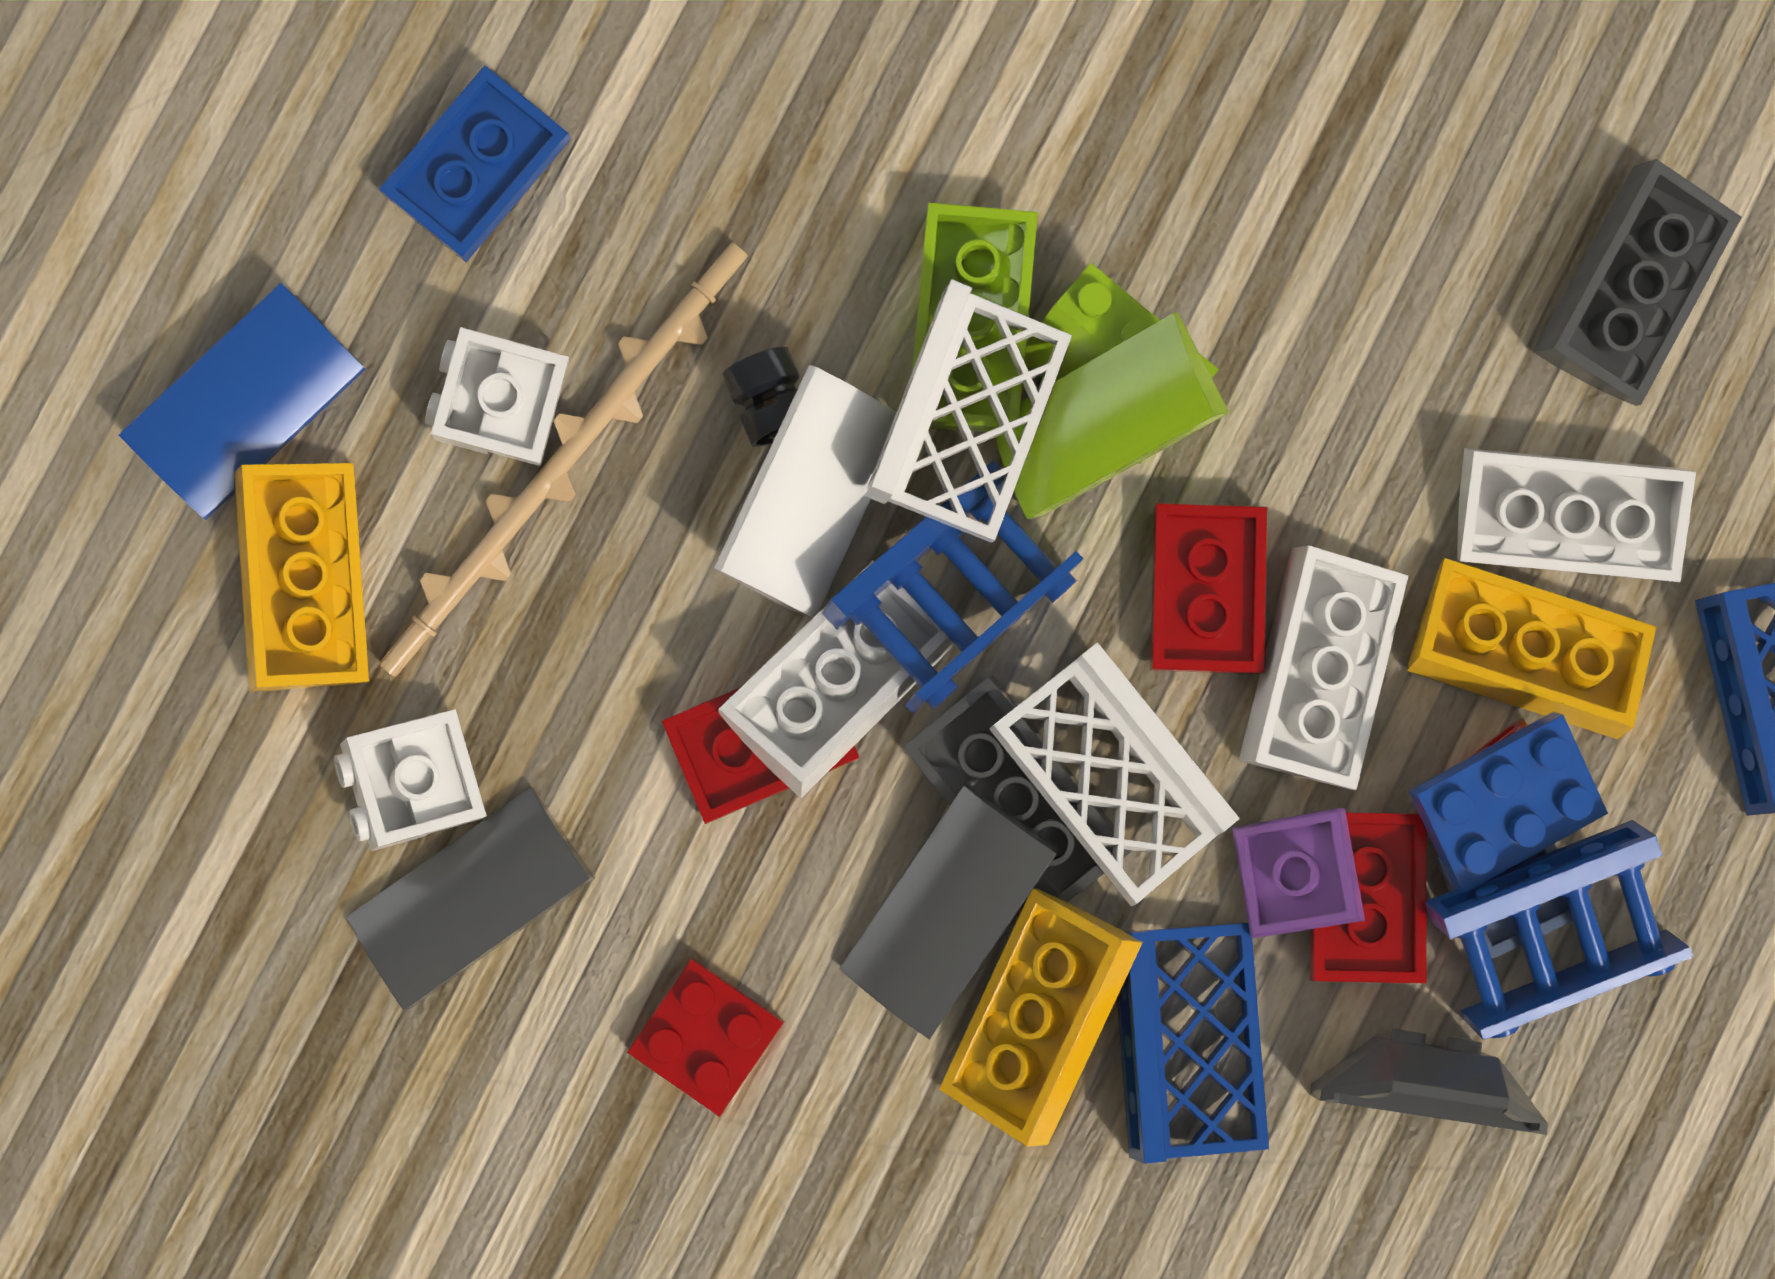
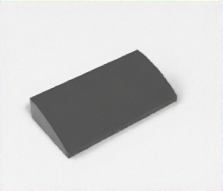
[1533,159,1742,406]
[903,675,1131,903]
[840,784,1058,1040]
[347,787,595,1011]

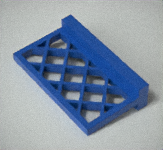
[1695,583,1775,816]
[1117,923,1269,1164]

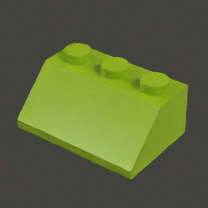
[1024,263,1219,464]

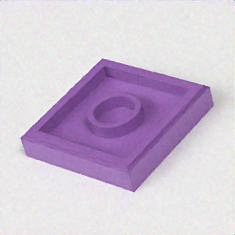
[1232,808,1365,938]

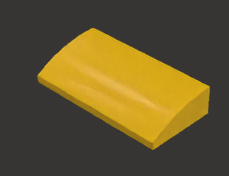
[234,463,369,692]
[1407,558,1656,740]
[939,888,1143,1146]

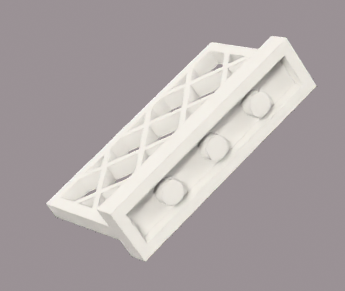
[864,279,1072,543]
[989,642,1240,907]

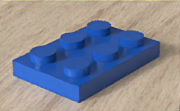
[379,65,571,262]
[1409,712,1608,894]

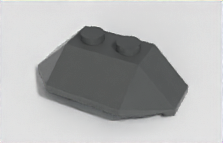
[1310,1029,1548,1135]

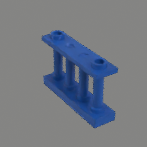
[822,460,1083,714]
[1424,820,1693,1040]

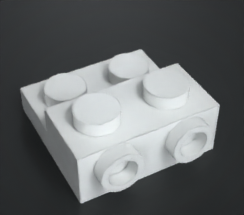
[425,327,569,466]
[334,709,487,851]

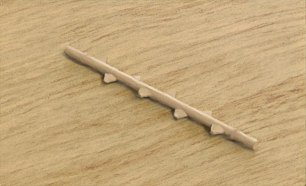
[378,242,748,678]

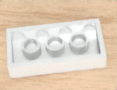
[714,365,896,618]
[1457,448,1696,582]
[1239,545,1408,790]
[719,561,953,798]

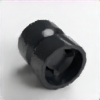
[722,346,800,447]

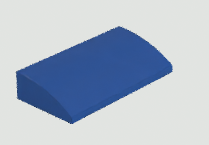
[119,283,366,520]

